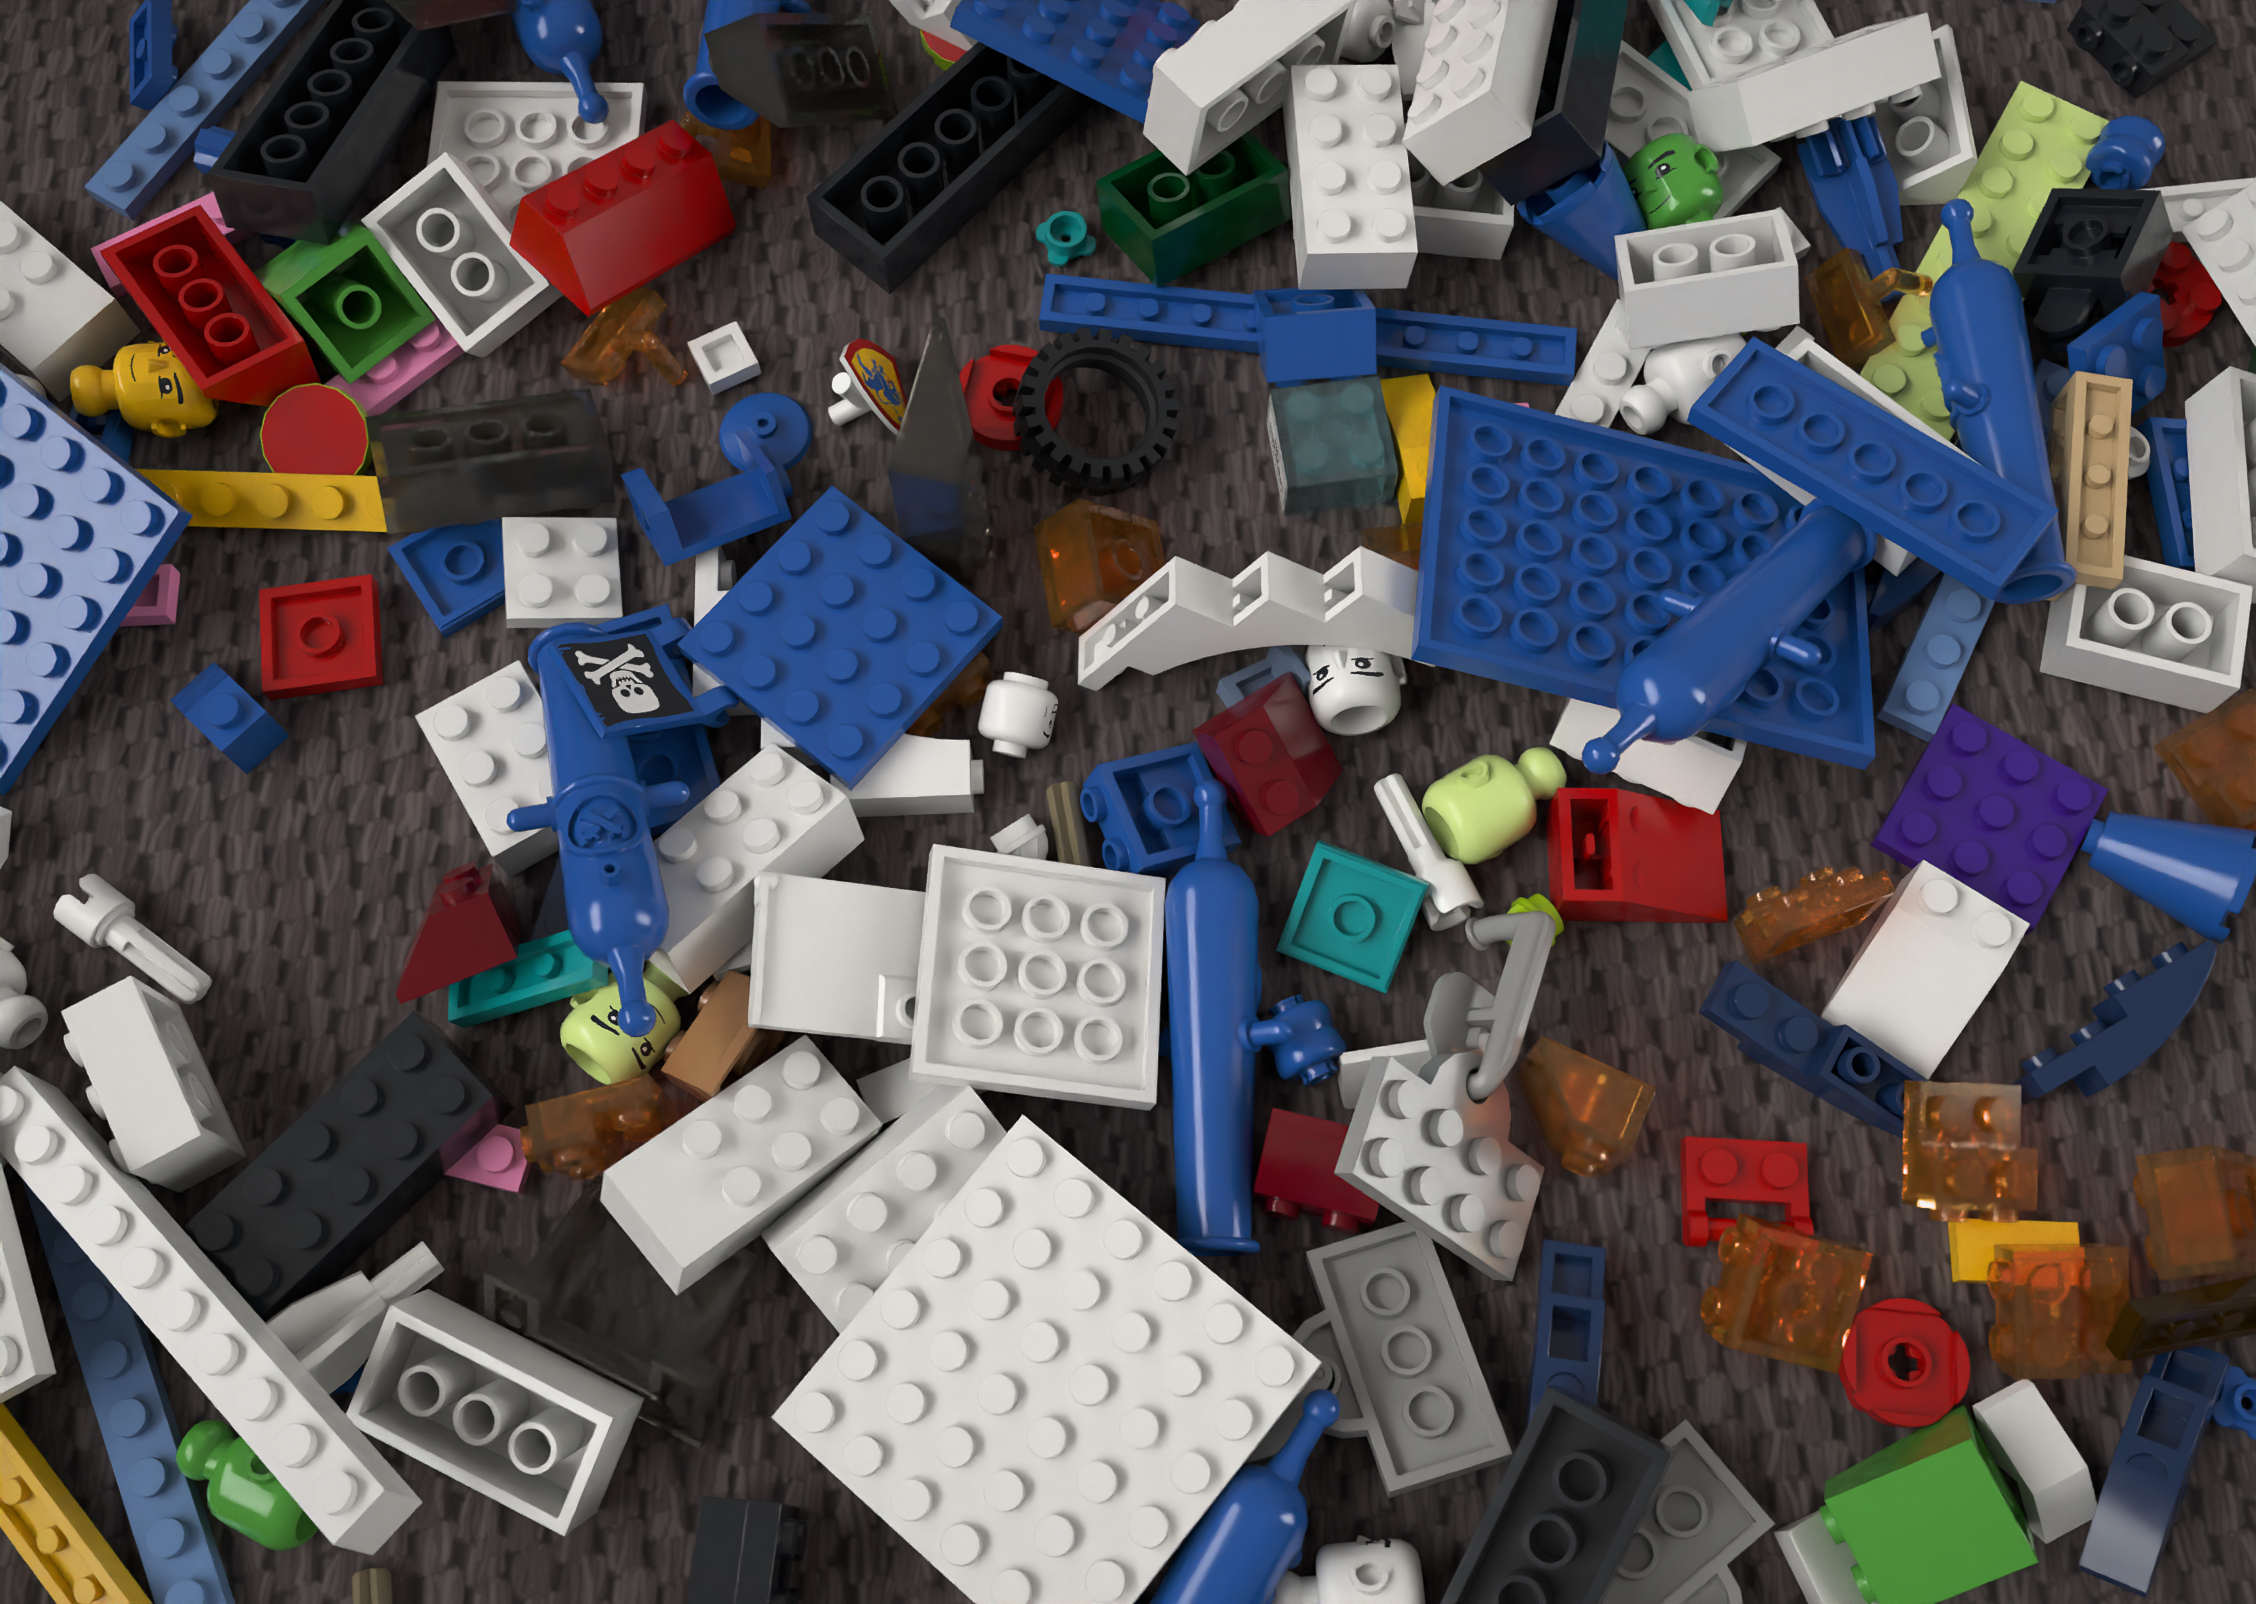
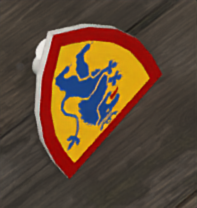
[828,339,920,449]

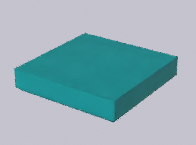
[1276,840,1429,994]

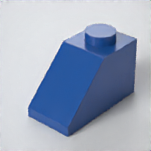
[170,662,290,775]

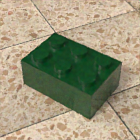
[1095,131,1291,288]

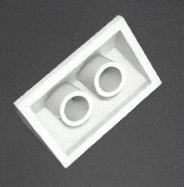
[1867,24,1978,205]

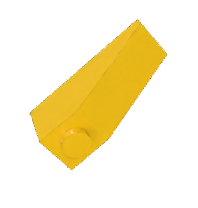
[1374,374,1436,528]

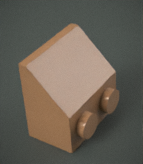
[661,969,789,1103]

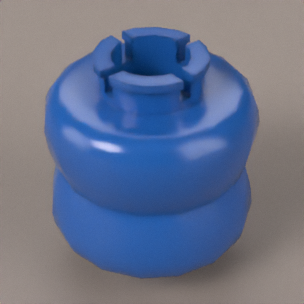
[2085,116,2166,190]
[1265,994,1347,1087]

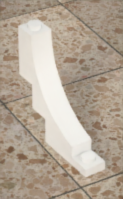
[692,546,984,817]
[1078,546,1436,691]

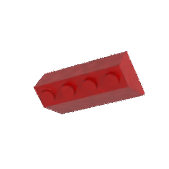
[509,119,736,317]
[100,205,321,407]

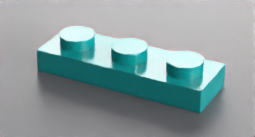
[448,930,608,1028]

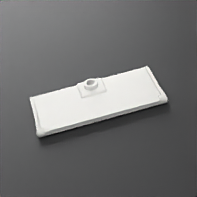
[748,870,926,1045]

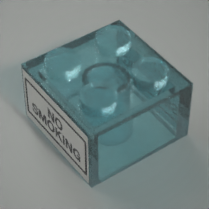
[1267,376,1399,516]

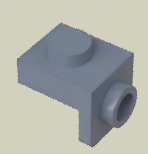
[1216,645,1312,708]

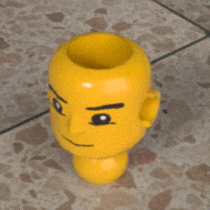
[70,341,219,438]

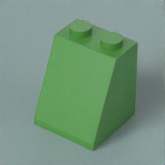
[253,220,436,384]
[1819,1405,2038,1604]

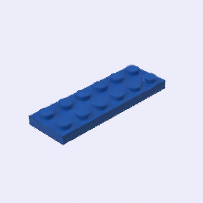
[1687,337,2059,600]

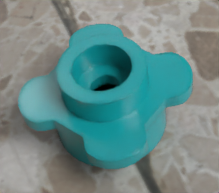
[1036,211,1096,267]

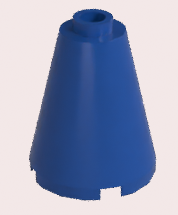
[1517,139,1649,282]
[2080,812,2256,944]

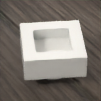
[687,321,761,395]

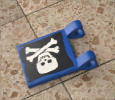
[547,617,740,740]

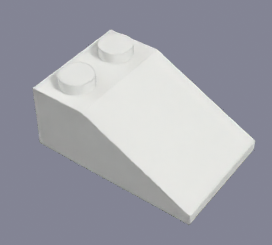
[1819,860,2030,1080]

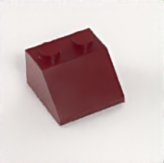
[1192,672,1343,837]
[395,863,522,1005]
[1252,1108,1379,1235]

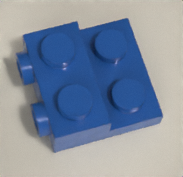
[1080,742,1241,878]

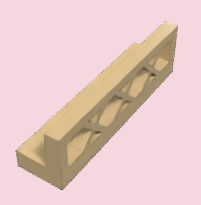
[2045,371,2133,602]

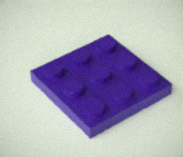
[1870,703,2108,935]

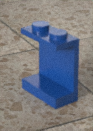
[621,429,793,566]

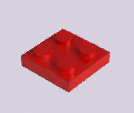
[259,574,383,700]

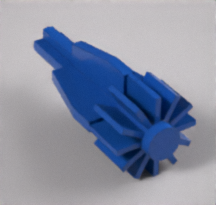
[1798,115,1910,305]

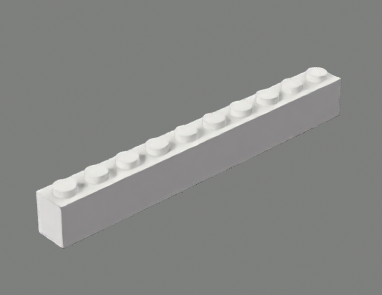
[0,1066,422,1555]

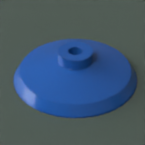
[719,392,813,472]

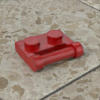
[1680,1136,1814,1254]

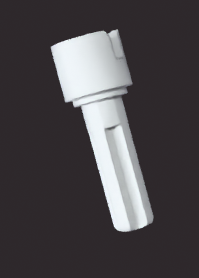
[1374,773,1484,931]
[53,874,212,1005]

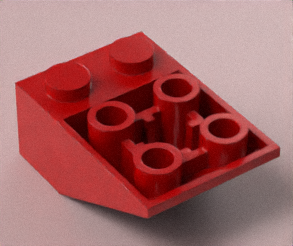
[1546,787,1728,923]

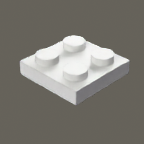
[502,517,623,628]

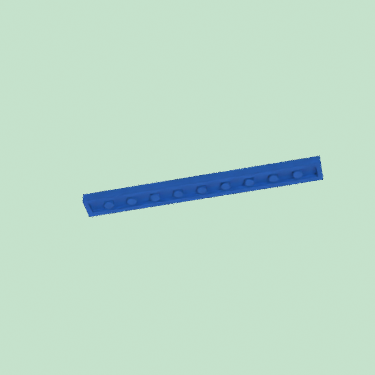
[1039,273,1577,386]

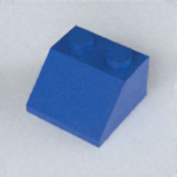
[1252,287,1377,388]

